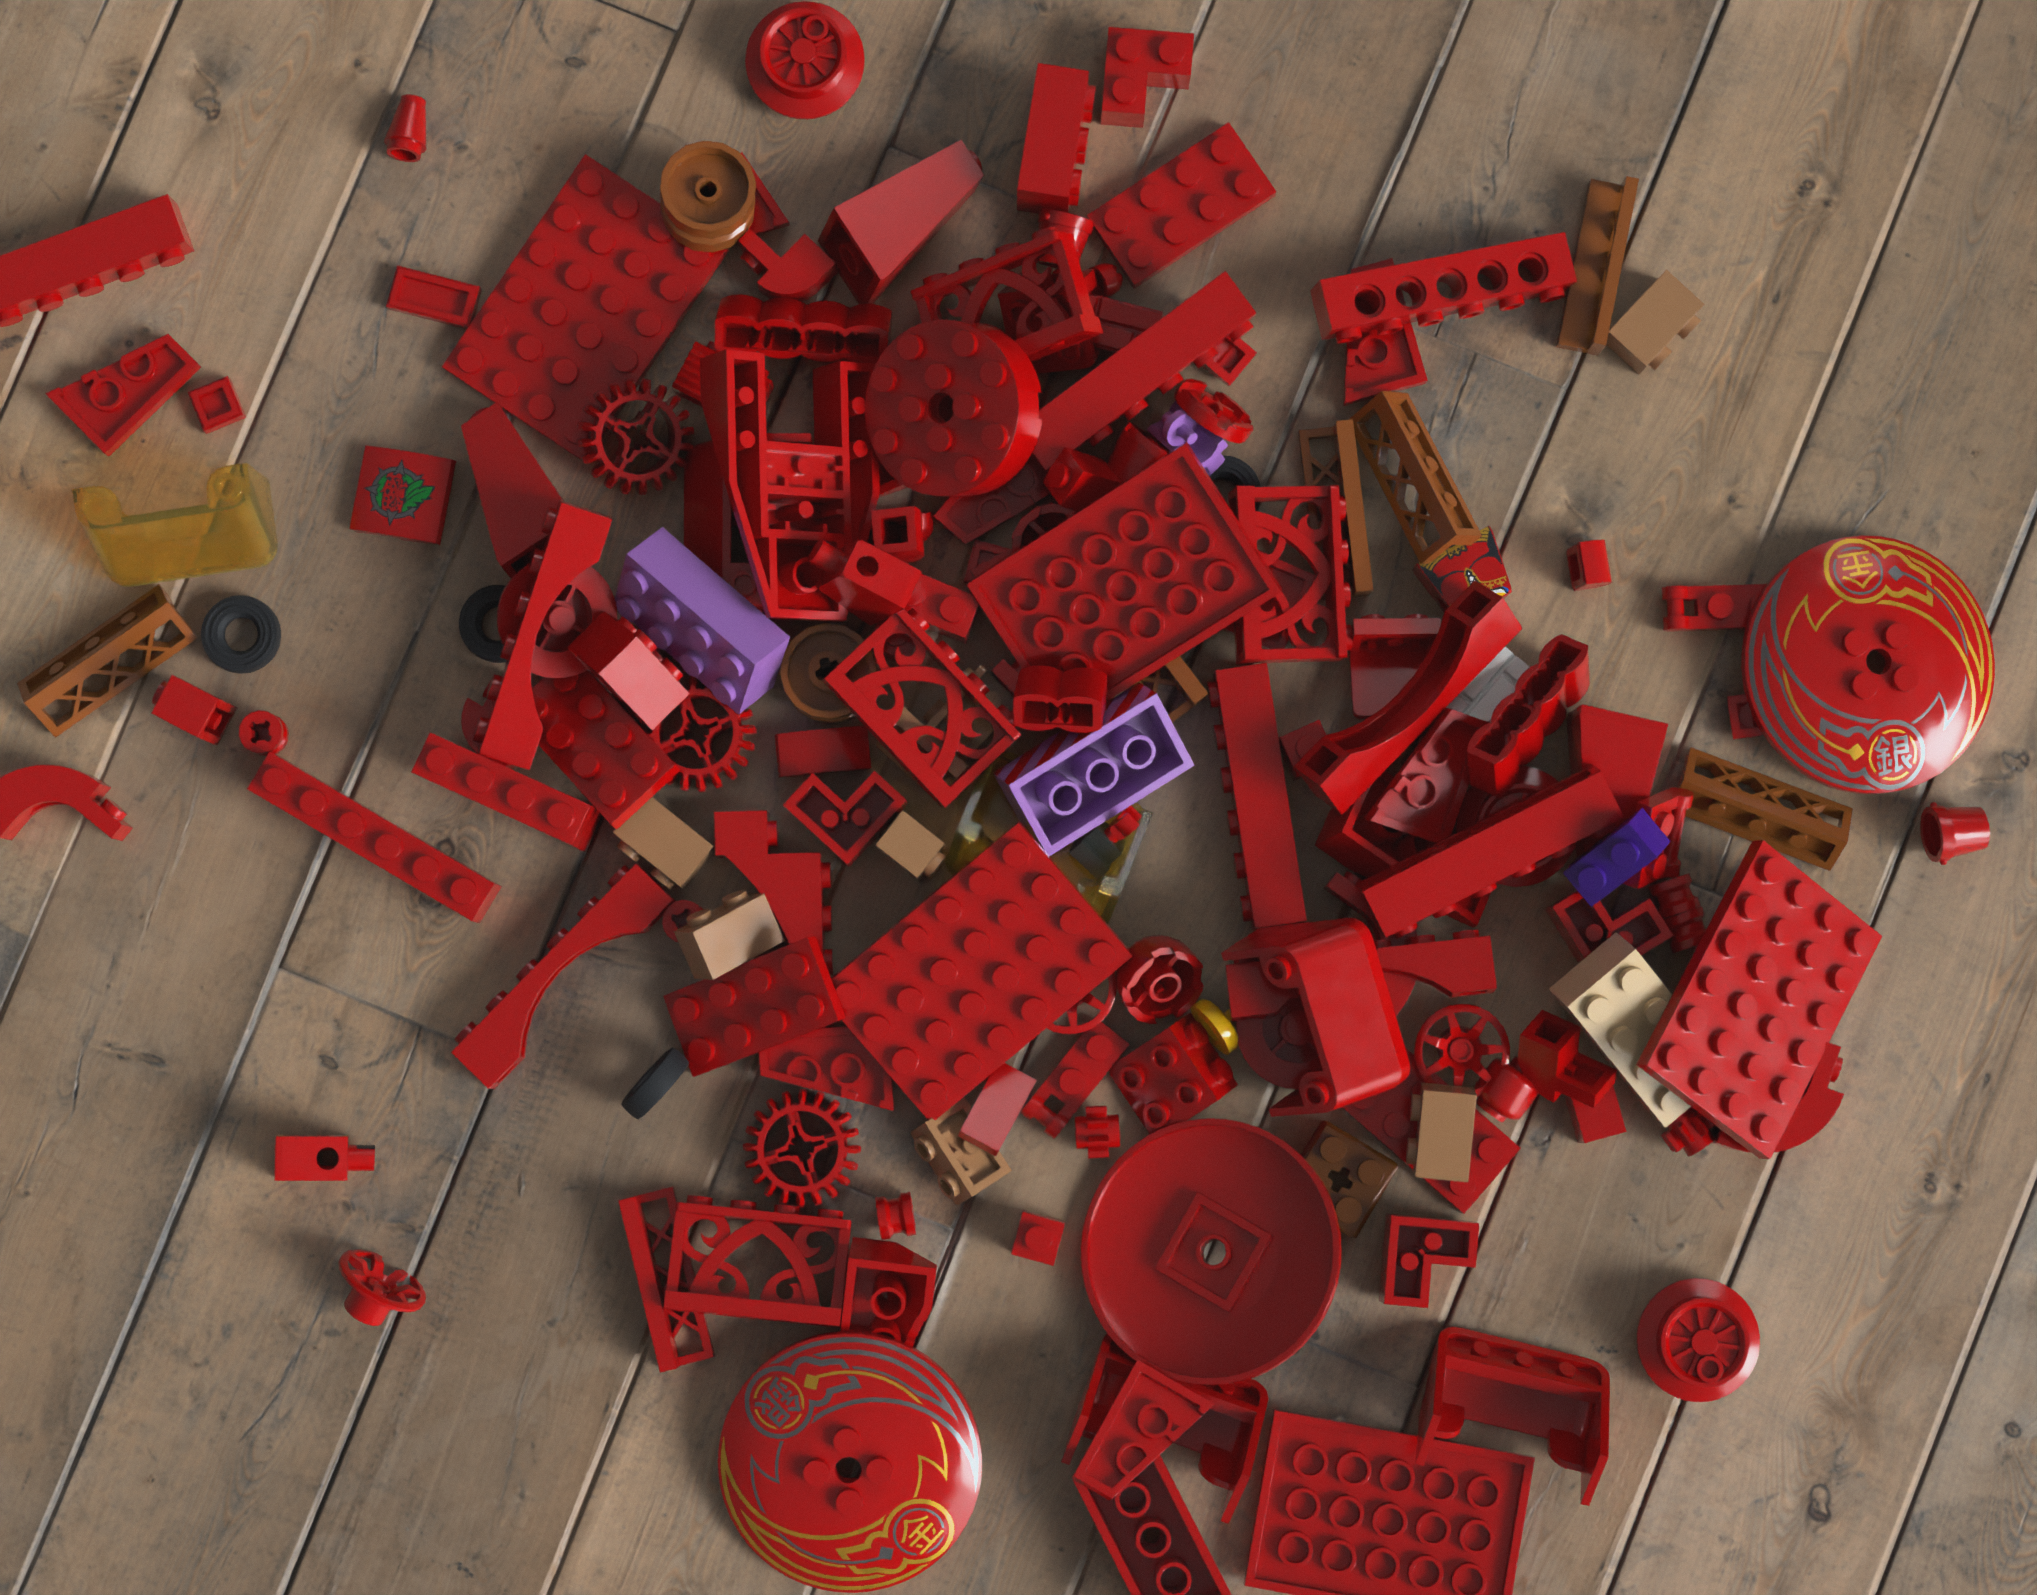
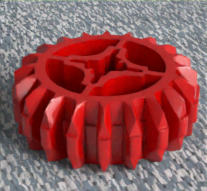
[577,378,694,495]
[640,676,757,793]
[743,1089,861,1208]

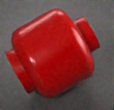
[1474,1056,1539,1123]

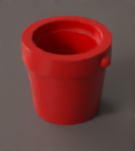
[1037,209,1094,269]
[1920,802,1990,865]

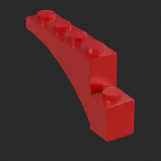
[714,810,834,1028]

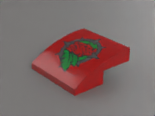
[349,445,456,545]

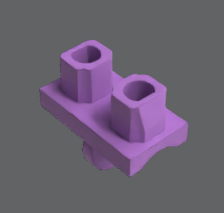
[1147,401,1228,476]

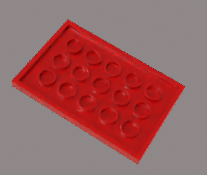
[442,154,729,461]
[966,442,1282,701]
[831,820,1133,1120]
[1636,840,1882,1159]
[1243,1409,1535,1595]

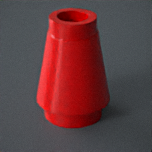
[384,94,427,162]

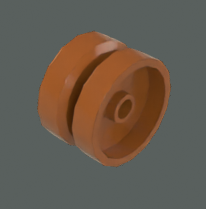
[660,141,756,252]
[780,623,877,725]

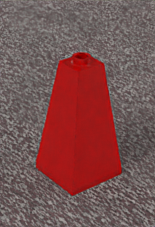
[818,140,984,304]
[461,402,564,578]
[1567,704,1668,857]

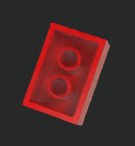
[1017,63,1096,214]

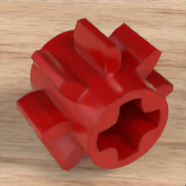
[1075,1106,1120,1158]
[1661,1107,1715,1157]

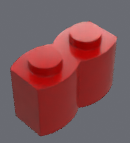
[1013,666,1107,733]

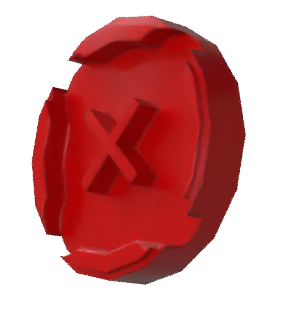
[1174,378,1254,444]

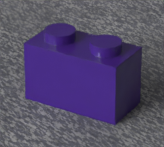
[1563,808,1671,907]

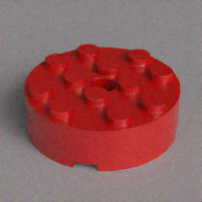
[865,320,1042,496]

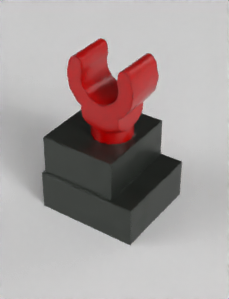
[1070,805,1142,880]

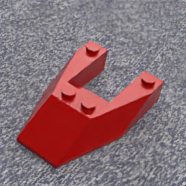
[700,349,880,622]

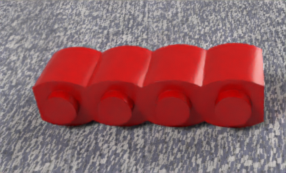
[715,294,892,364]
[1467,634,1590,797]

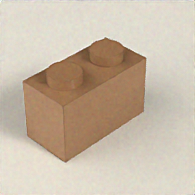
[1606,269,1705,374]
[613,797,715,889]
[876,811,947,882]
[674,889,785,980]
[1406,1083,1477,1182]

